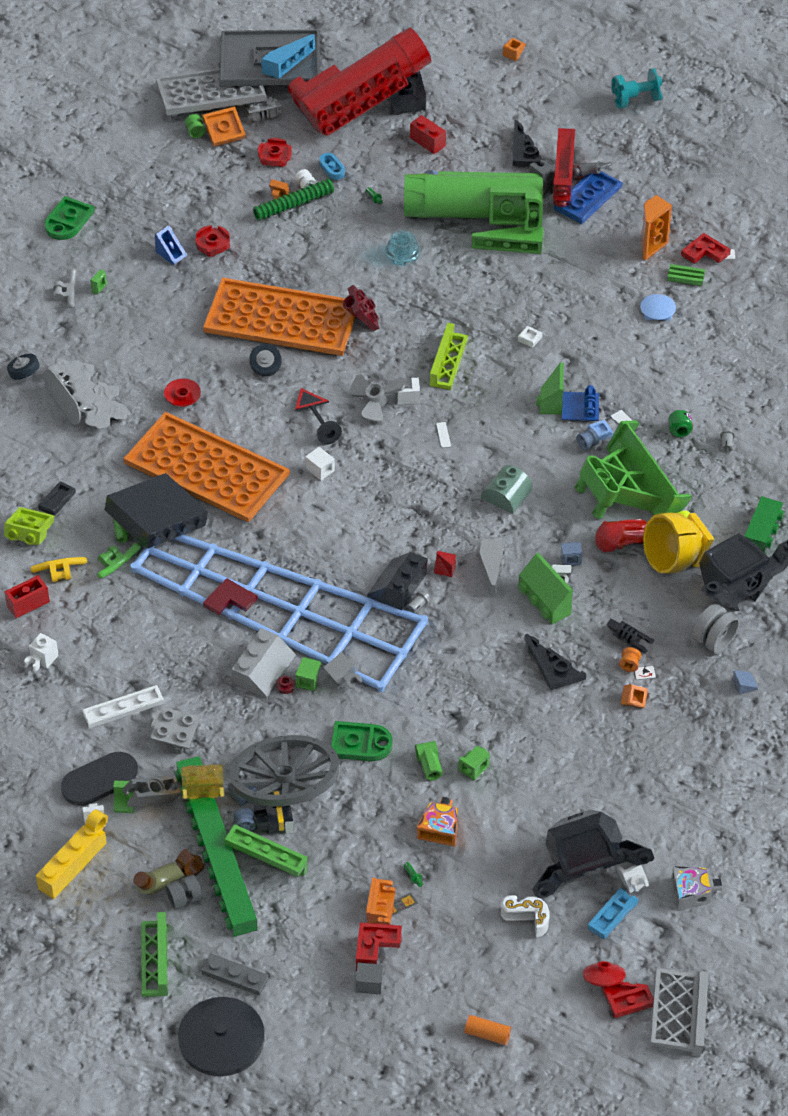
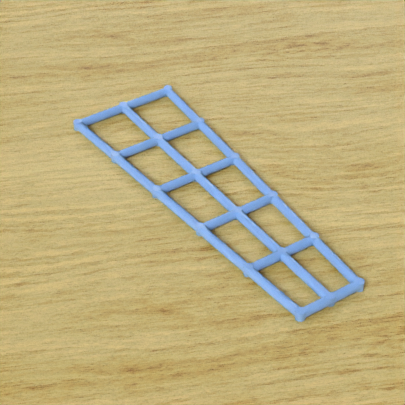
[131,535,428,692]

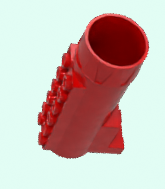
[288,27,432,136]

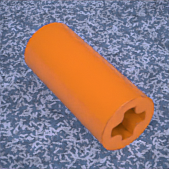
[464,1015,512,1046]

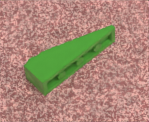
[472,226,544,254]

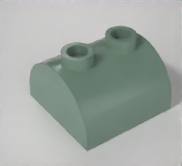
[481,465,532,514]

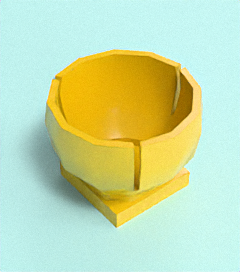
[643,513,714,574]

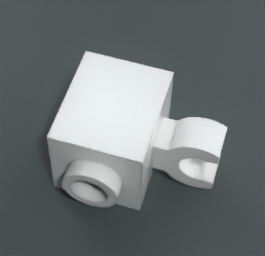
[24,633,58,672]
[616,862,649,893]

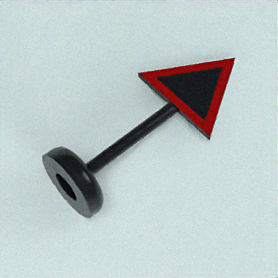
[295,388,342,445]

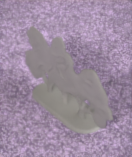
[44,358,130,429]

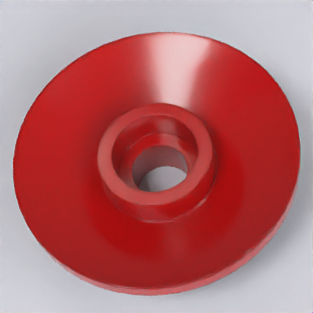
[164,378,201,407]
[583,961,626,987]

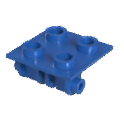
[562,385,599,421]

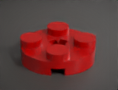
[258,138,292,167]
[195,225,230,257]

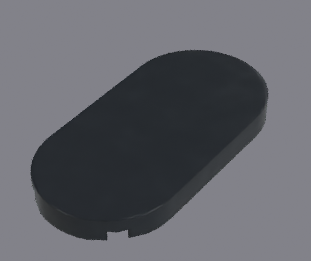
[61,752,138,806]

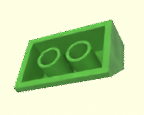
[518,553,573,624]

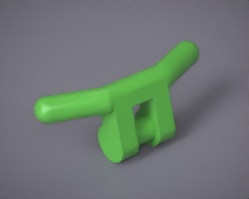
[97,543,141,579]

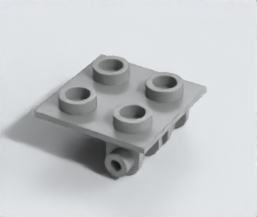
[242,96,282,122]
[150,707,200,754]

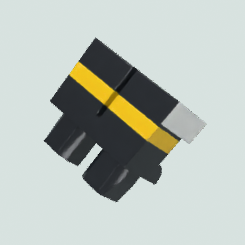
[253,791,294,835]

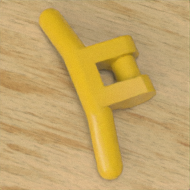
[30,557,87,582]

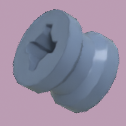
[576,428,599,451]
[234,808,256,832]

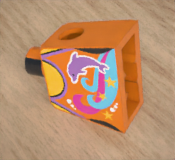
[417,797,458,847]

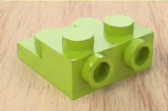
[4,507,55,545]

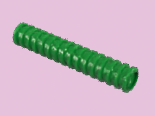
[253,179,334,221]

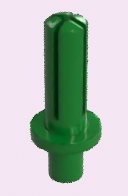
[366,187,383,204]
[403,862,423,887]

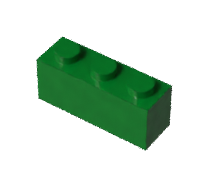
[744,496,785,553]

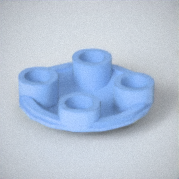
[640,294,676,321]

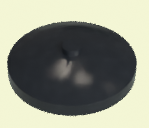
[178,997,265,1076]

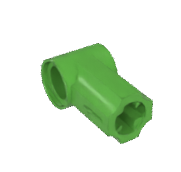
[415,741,443,781]

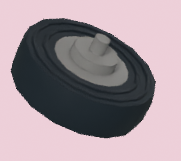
[249,344,282,376]
[7,354,40,380]

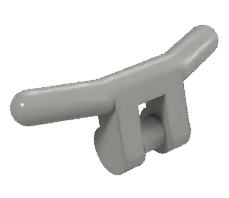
[53,268,76,308]

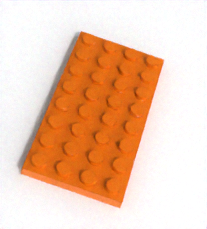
[203,278,356,356]
[123,411,290,523]

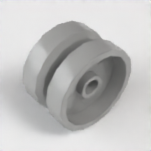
[692,603,740,654]

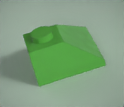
[536,363,564,415]

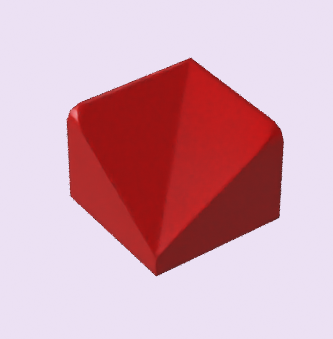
[434,551,456,577]

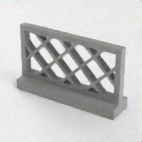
[650,968,709,1057]

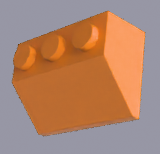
[641,195,672,261]

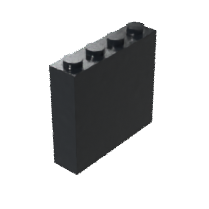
[104,473,208,549]

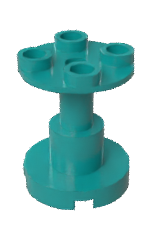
[611,68,663,109]

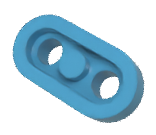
[319,153,345,180]

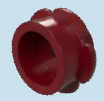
[276,676,296,694]

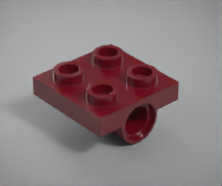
[343,285,379,332]

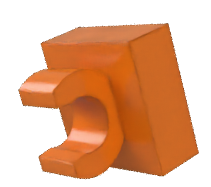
[269,179,290,199]

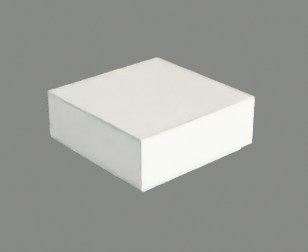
[517,326,542,348]

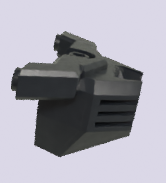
[699,533,788,611]
[532,810,654,898]

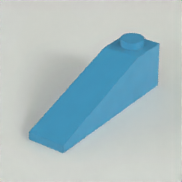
[261,34,315,78]

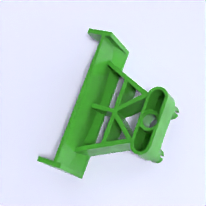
[574,420,692,519]

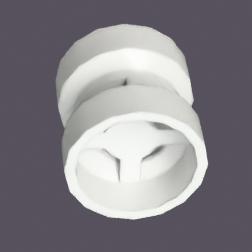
[294,169,317,189]

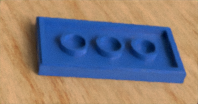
[554,171,623,224]

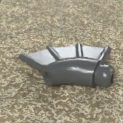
[572,161,612,177]

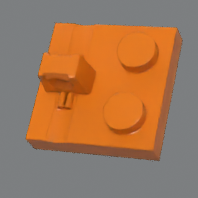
[202,107,246,147]

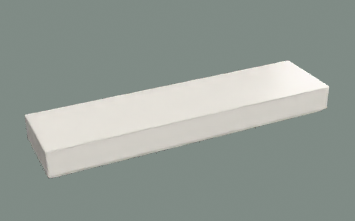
[82,685,164,729]

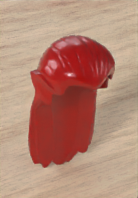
[595,519,647,553]

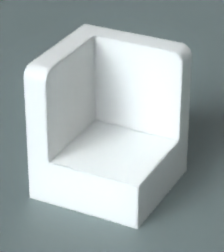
[397,378,420,405]
[305,447,335,481]

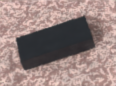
[38,481,76,516]

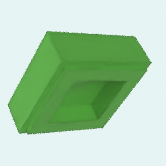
[91,269,107,295]

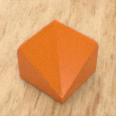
[503,38,526,61]
[621,684,648,708]

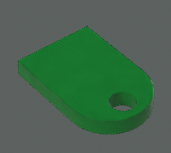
[45,196,95,240]
[331,721,393,761]

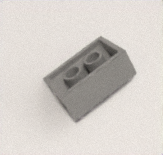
[232,628,296,698]

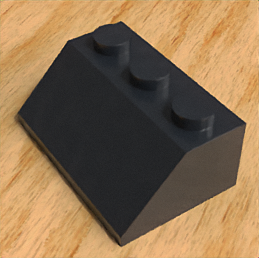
[367,552,428,610]

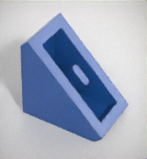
[155,225,187,265]

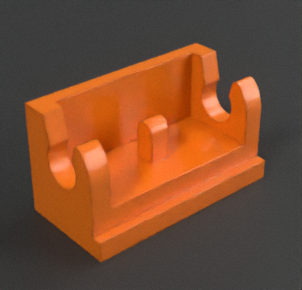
[366,877,396,925]

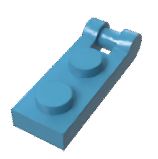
[587,888,639,940]

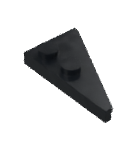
[512,120,546,167]
[524,634,586,690]

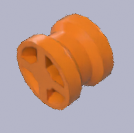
[619,647,641,672]

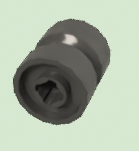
[165,874,203,910]

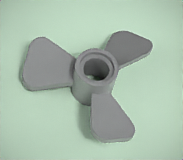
[350,374,405,423]

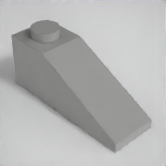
[476,538,505,597]

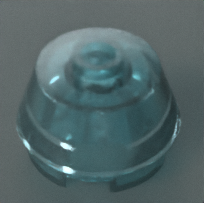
[385,230,421,265]

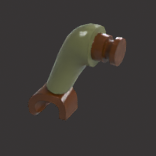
[133,849,204,895]

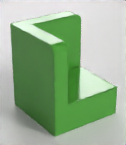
[295,657,321,692]
[113,781,134,813]

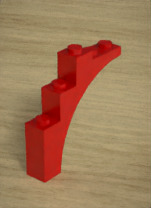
[553,128,575,207]

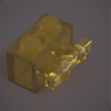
[181,764,224,799]

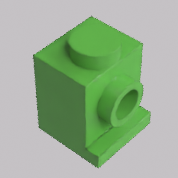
[459,746,490,781]

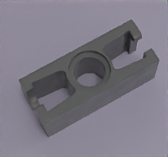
[123,775,181,807]

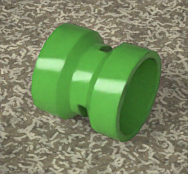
[185,114,205,138]

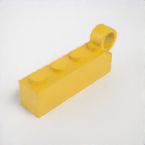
[36,809,108,899]

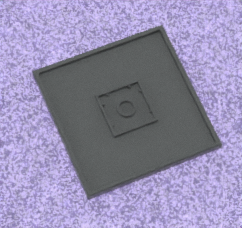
[220,29,321,86]

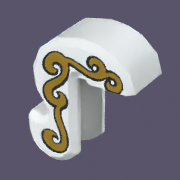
[500,895,549,938]

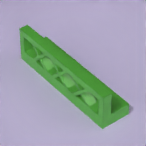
[224,824,308,877]
[141,912,168,997]

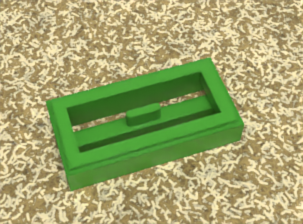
[667,264,705,286]

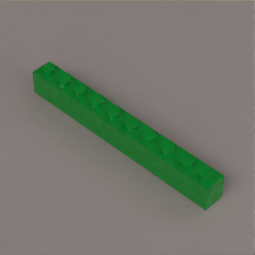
[174,756,258,937]

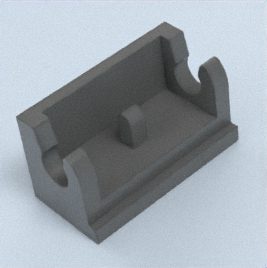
[529,160,555,199]

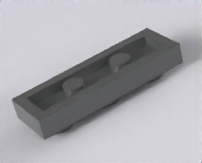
[201,953,269,996]

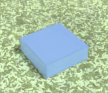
[588,420,613,441]

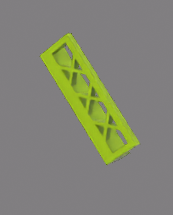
[430,323,468,390]

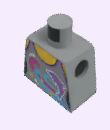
[672,866,722,911]

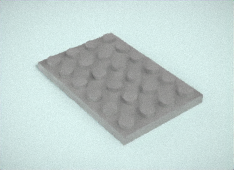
[156,68,267,116]

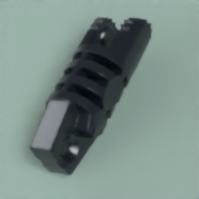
[606,618,654,654]

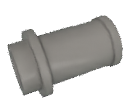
[720,428,735,453]
[406,591,430,614]

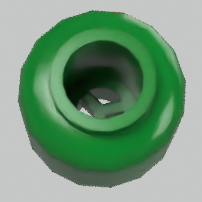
[668,410,693,437]

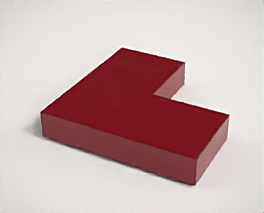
[203,578,258,615]

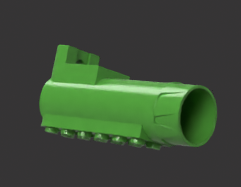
[404,171,543,231]

